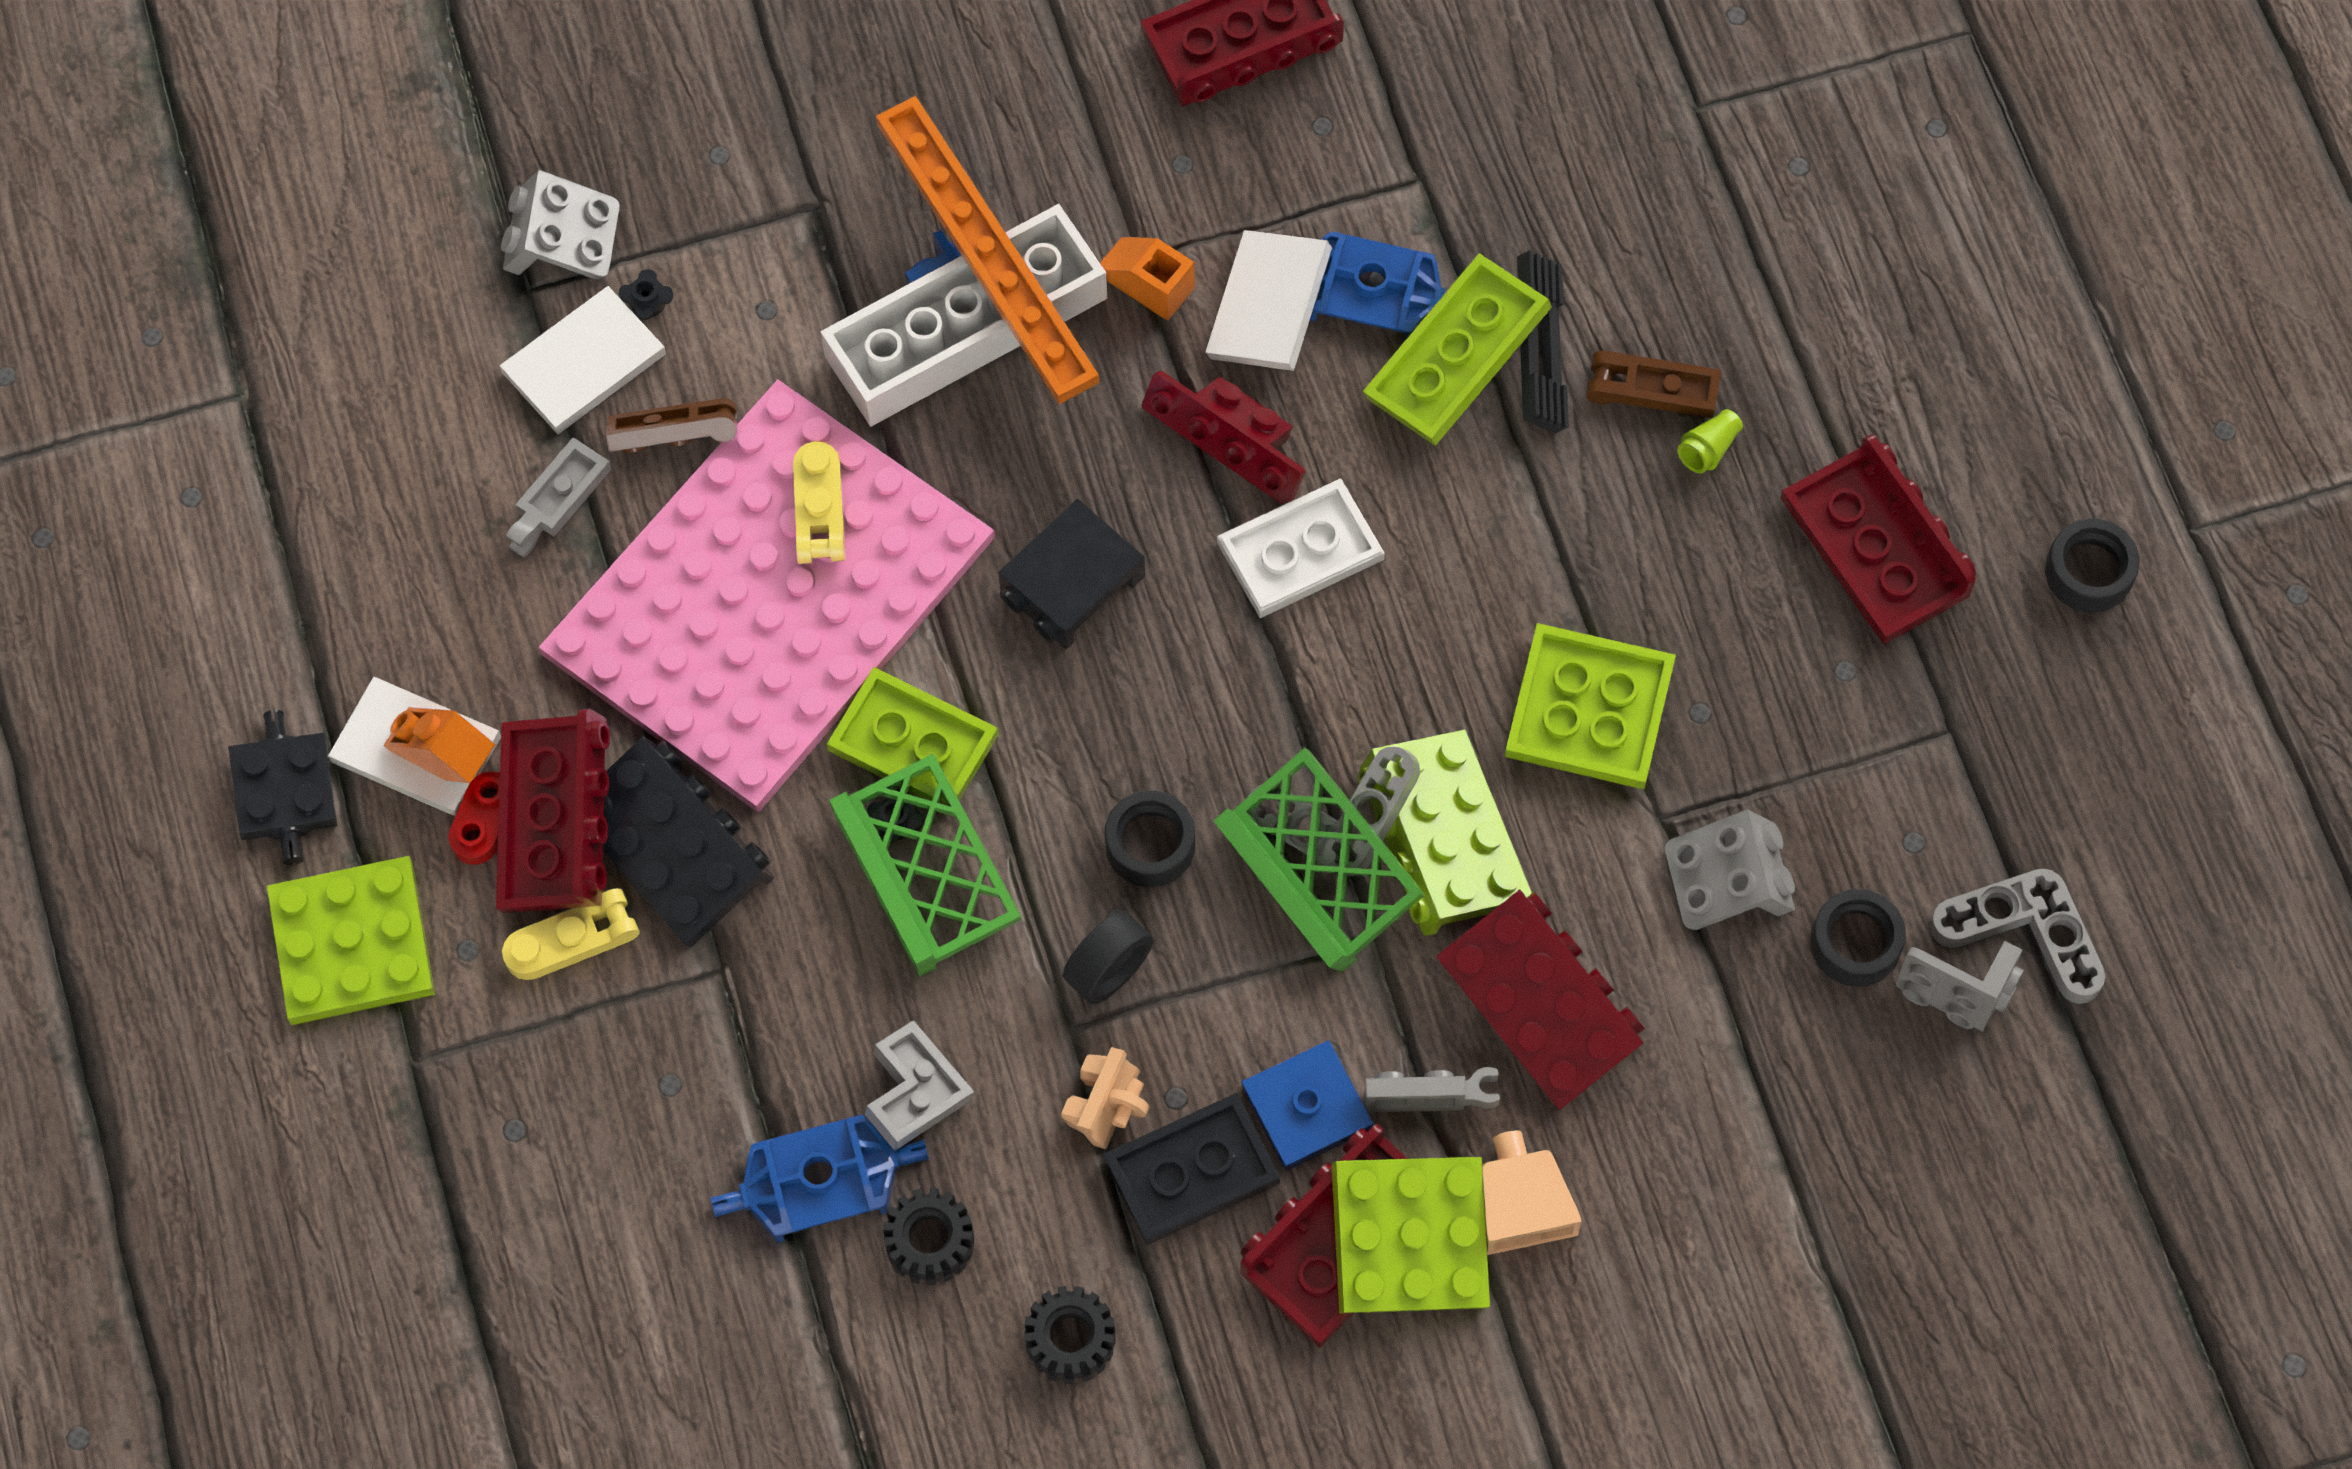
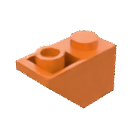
[1100,237,1195,321]
[383,707,496,783]

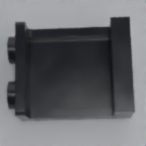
[998,498,1145,649]

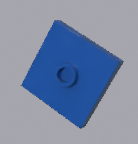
[1241,1040,1374,1171]

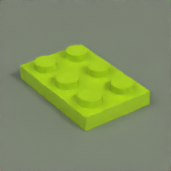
[827,667,999,806]

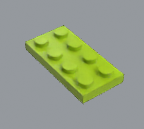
[1363,253,1552,446]

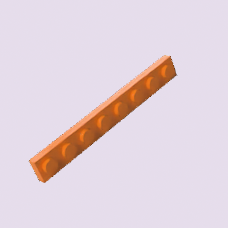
[876,96,1099,404]

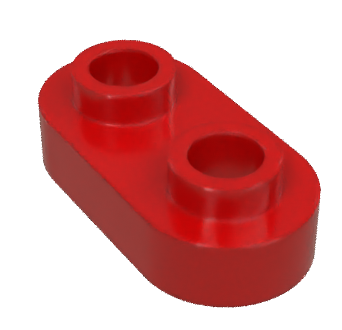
[448,771,500,865]

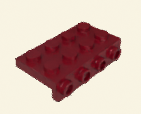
[1141,0,1344,107]
[1780,434,1976,645]
[496,709,610,913]
[1436,889,1645,1110]
[1240,1124,1408,1348]

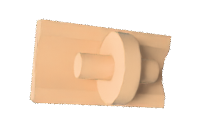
[1061,1047,1149,1149]

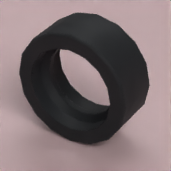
[2045,518,2140,613]
[1105,790,1196,887]
[1810,889,1906,987]
[1062,911,1154,1004]

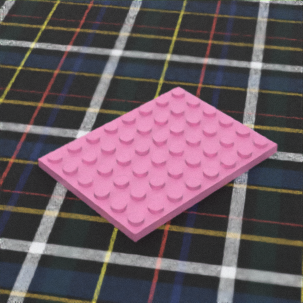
[539,379,995,813]

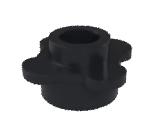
[618,269,674,320]
[867,789,923,843]

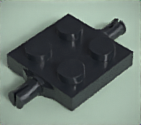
[228,710,338,865]

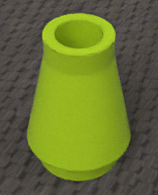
[1677,409,1743,474]

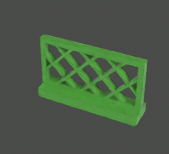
[1214,748,1425,972]
[829,754,1022,977]

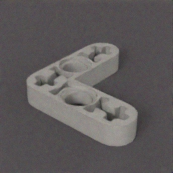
[1248,746,1420,876]
[1929,869,2105,1004]

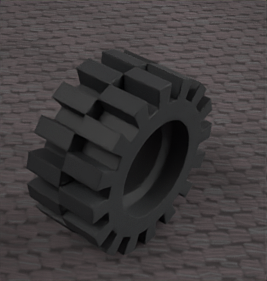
[883,1188,975,1285]
[1024,1286,1116,1384]

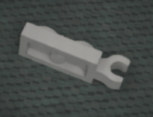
[506,438,611,558]
[1365,1067,1500,1112]

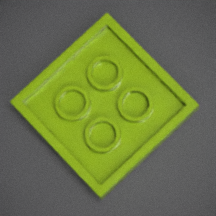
[1504,623,1676,789]
[267,856,435,1025]
[1332,1157,1490,1314]

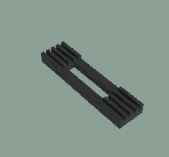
[1517,250,1569,434]

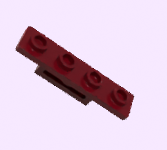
[1141,370,1305,505]

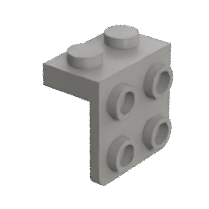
[501,170,619,280]
[1665,809,1795,930]
[1896,941,2024,1032]

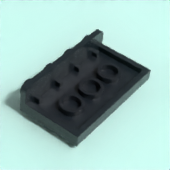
[603,736,775,948]

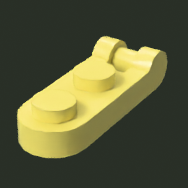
[793,441,845,564]
[502,888,640,980]

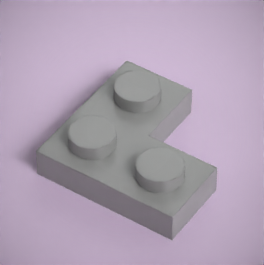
[864,1020,974,1151]

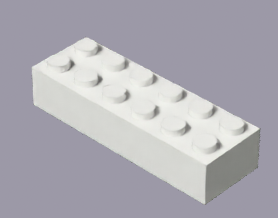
[820,204,1107,427]

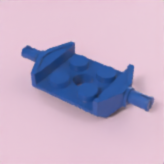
[1310,231,1446,340]
[710,1114,929,1243]

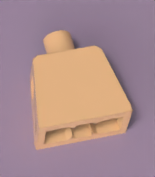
[1482,1130,1582,1255]

